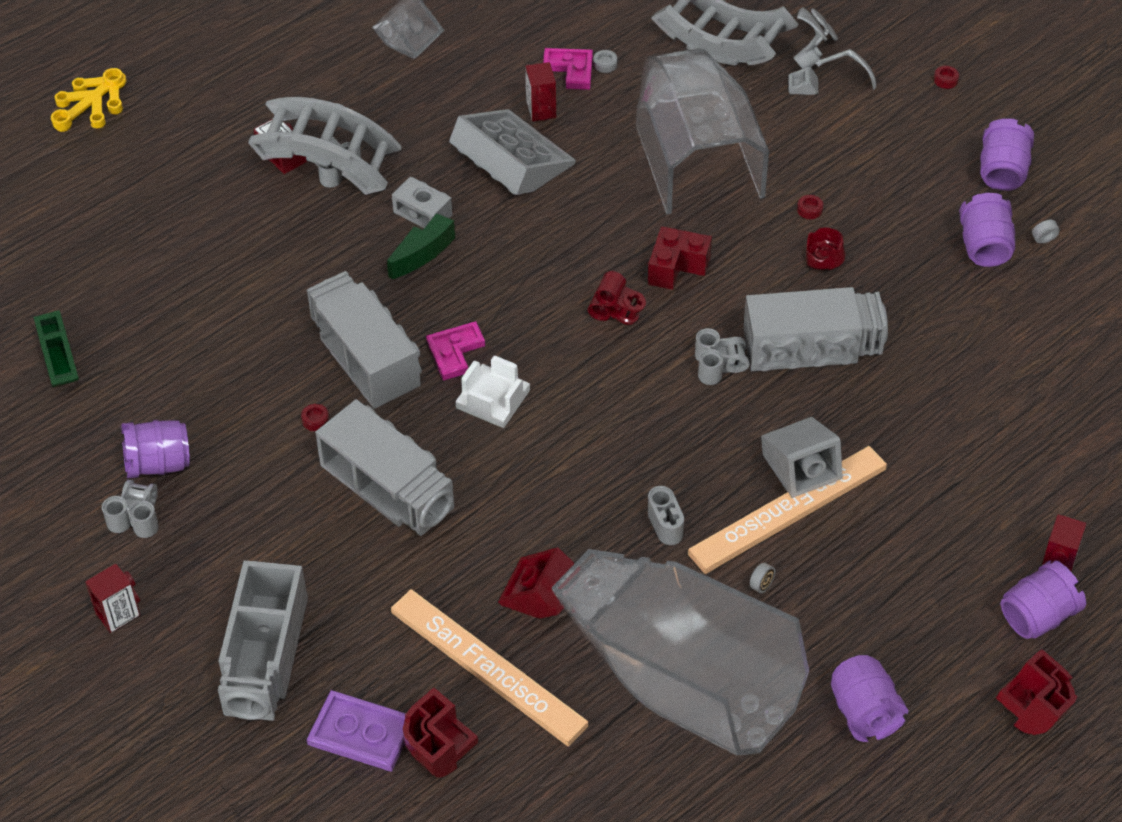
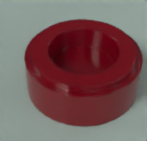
[934,66,959,89]
[797,195,823,219]
[301,404,329,431]

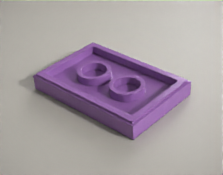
[307,690,406,772]

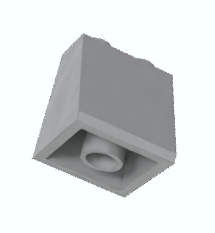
[761,417,843,498]

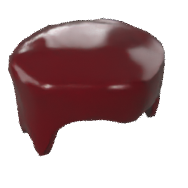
[806,227,846,270]

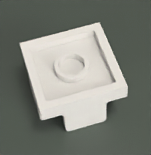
[456,356,530,428]

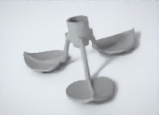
[793,7,876,90]

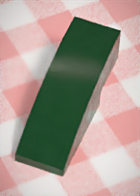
[387,213,455,279]
[33,310,79,387]

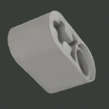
[648,486,684,545]

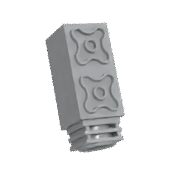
[307,271,422,409]
[743,287,888,371]
[315,399,454,536]
[218,560,308,721]

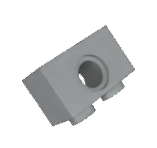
[392,176,452,228]

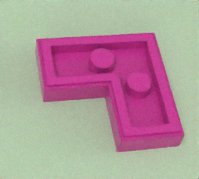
[543,48,593,90]
[426,321,485,381]

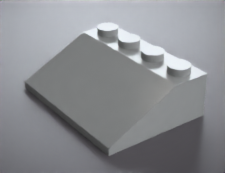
[449,109,576,195]

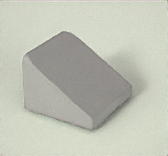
[788,66,819,95]

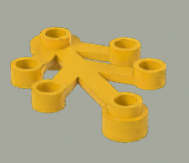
[51,68,126,132]

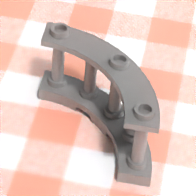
[651,0,799,65]
[248,97,401,195]

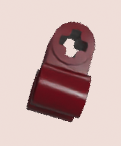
[588,271,646,325]

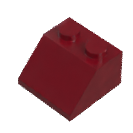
[498,547,581,619]

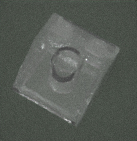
[372,0,445,59]

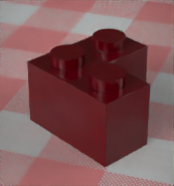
[648,226,712,290]

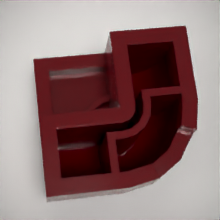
[996,649,1078,735]
[403,687,478,778]

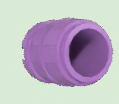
[980,119,1034,191]
[959,193,1015,267]
[121,420,190,479]
[1000,560,1086,639]
[831,655,908,742]

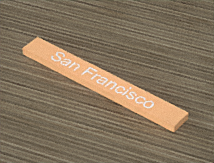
[688,446,887,574]
[391,589,588,747]

